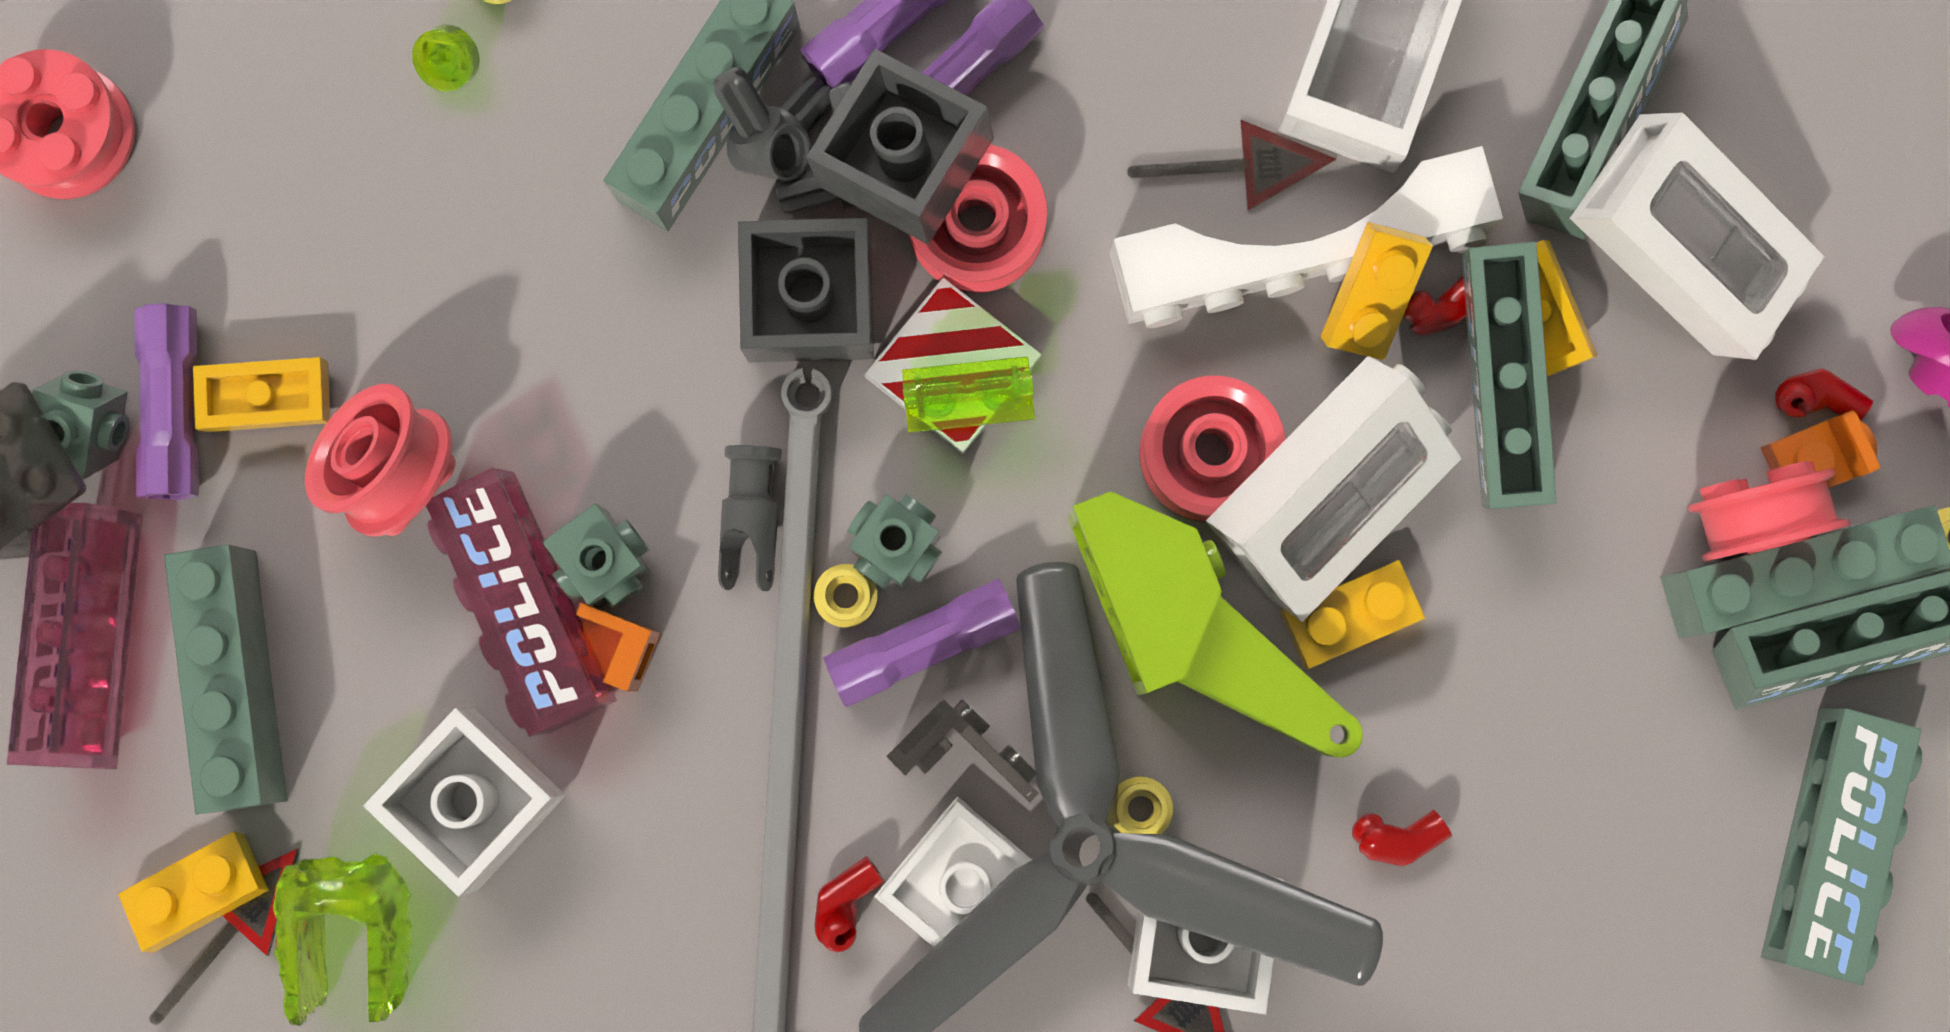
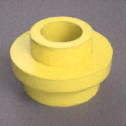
[814,564,878,628]
[1114,776,1173,834]

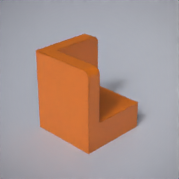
[567,603,662,692]

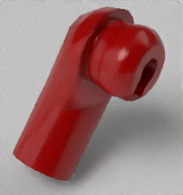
[1403,276,1466,336]
[1775,369,1874,421]
[1352,810,1452,867]
[814,856,885,953]

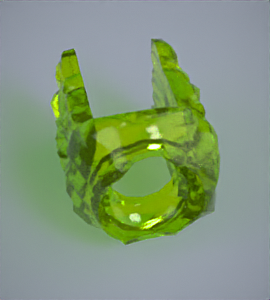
[273,852,413,1026]

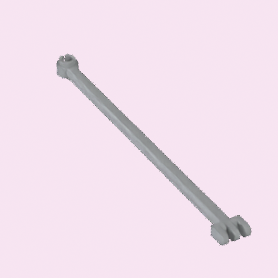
[752,368,833,1032]

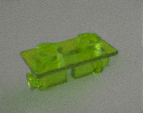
[902,356,1035,433]

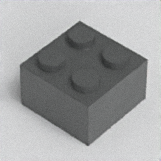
[806,48,994,245]
[738,218,874,363]

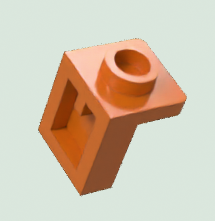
[1760,410,1880,488]

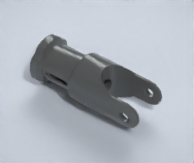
[718,445,782,591]

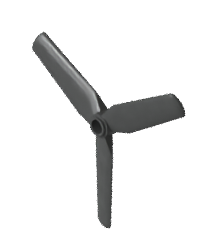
[859,562,1383,1032]

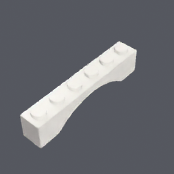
[1110,146,1503,328]

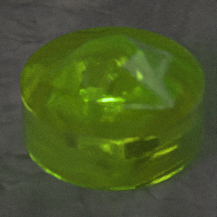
[412,24,480,91]

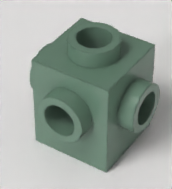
[24,371,129,479]
[847,494,943,589]
[543,503,651,609]

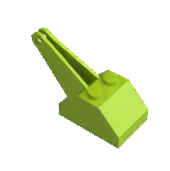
[1067,491,1363,758]

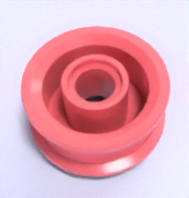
[0,49,135,200]
[909,144,1047,293]
[1139,376,1286,522]
[305,384,455,537]
[1687,461,1851,562]

